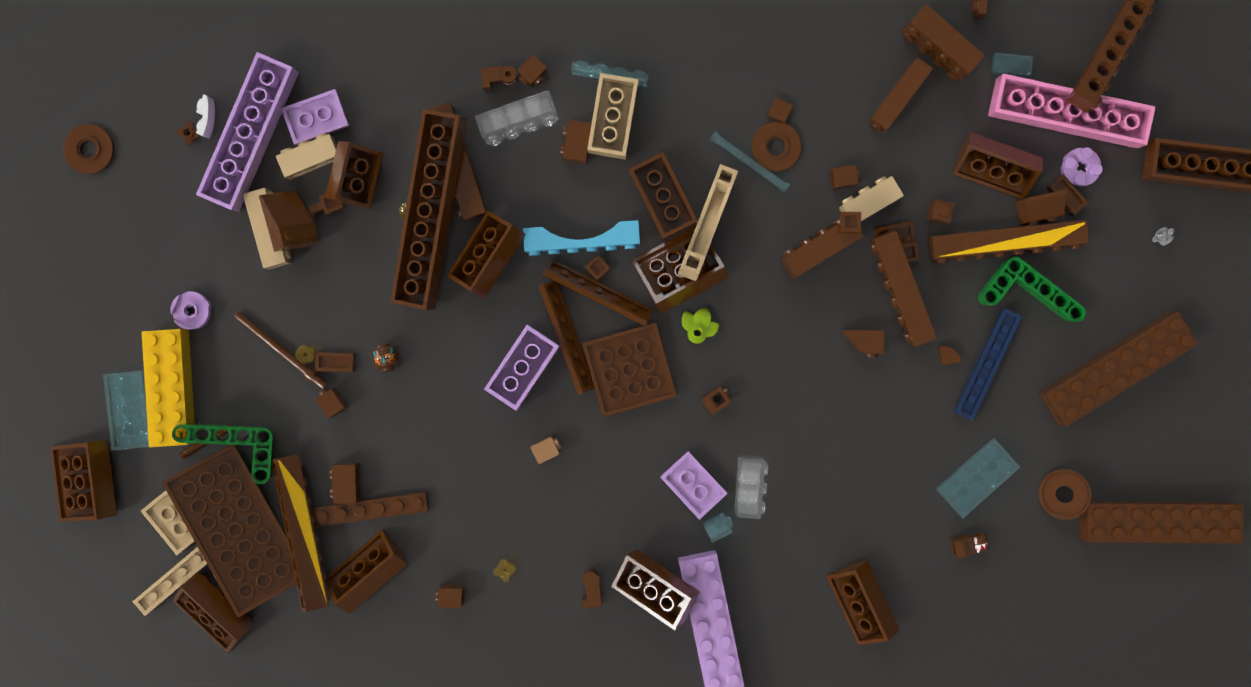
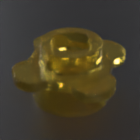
[493,559,516,582]

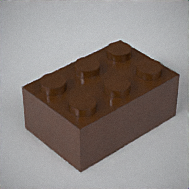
[325,141,383,209]

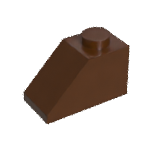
[842,330,884,357]

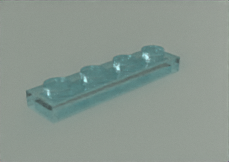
[571,60,648,87]

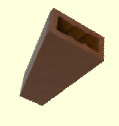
[868,57,933,133]

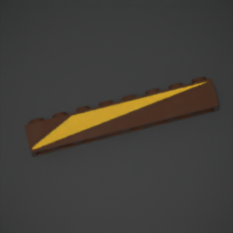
[928,220,1089,263]
[271,454,331,612]

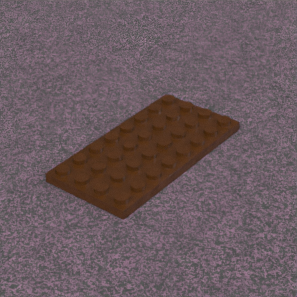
[161,445,296,617]

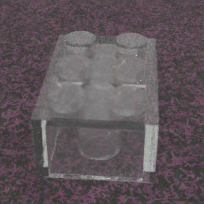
[734,455,768,519]

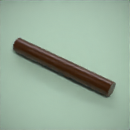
[179,423,230,459]

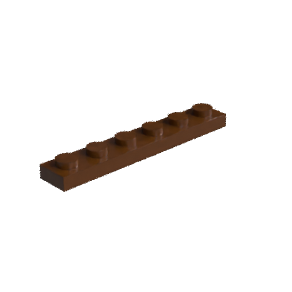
[542,258,653,326]
[539,281,595,395]
[312,492,429,527]

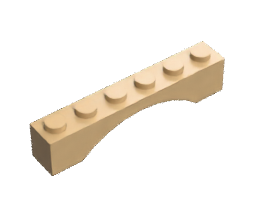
[678,164,738,281]

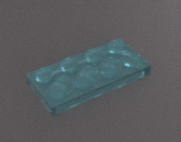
[103,370,149,451]
[936,438,1020,518]

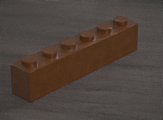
[428,102,487,221]
[869,230,937,347]

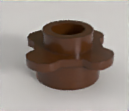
[177,121,200,145]

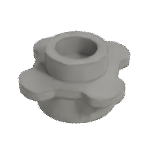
[1152,227,1175,245]

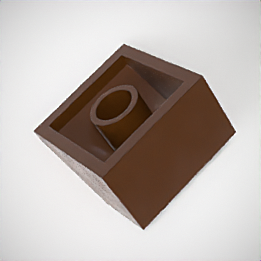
[1015,190,1067,226]

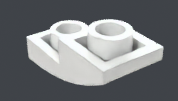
[196,94,215,139]

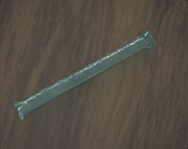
[709,131,790,194]

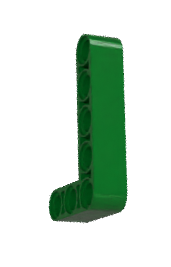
[978,257,1086,322]
[172,423,273,484]

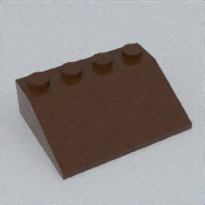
[632,225,728,314]
[50,440,117,522]

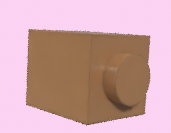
[531,436,562,464]

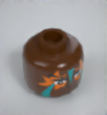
[372,343,399,373]

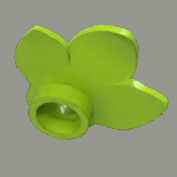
[682,307,719,344]

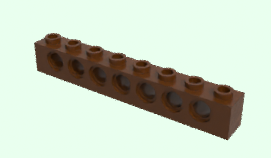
[1067,0,1158,113]

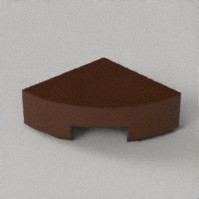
[938,346,962,365]

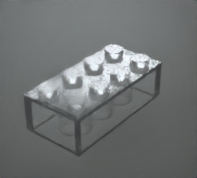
[475,90,559,146]

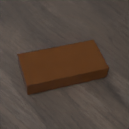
[1047,174,1089,216]
[315,352,355,372]

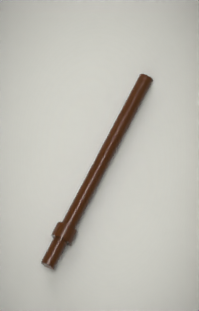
[235,312,328,390]

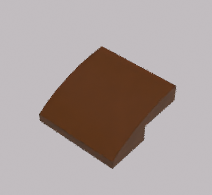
[874,221,919,262]

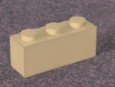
[276,133,337,180]
[839,176,904,221]

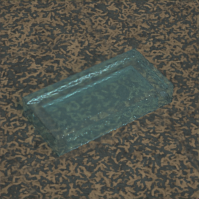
[991,52,1033,77]

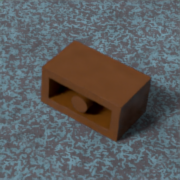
[560,120,591,164]
[329,463,361,504]

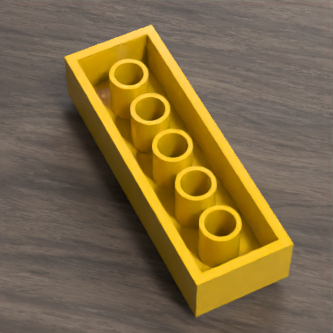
[142,329,195,447]

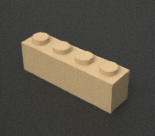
[243,188,292,269]

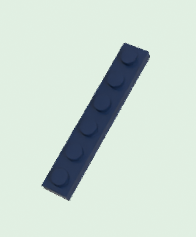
[953,308,1022,420]

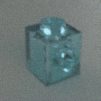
[702,513,734,543]

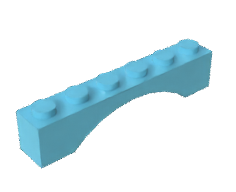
[523,220,640,256]

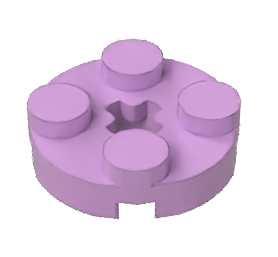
[1061,147,1103,187]
[170,291,212,330]

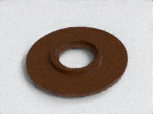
[751,122,801,172]
[63,124,113,174]
[1038,469,1092,520]

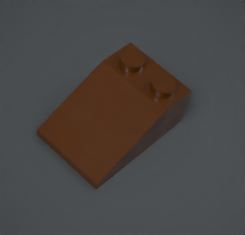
[259,190,319,252]

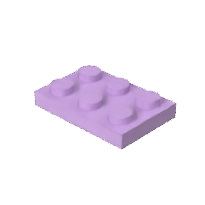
[281,89,350,146]
[660,451,727,520]

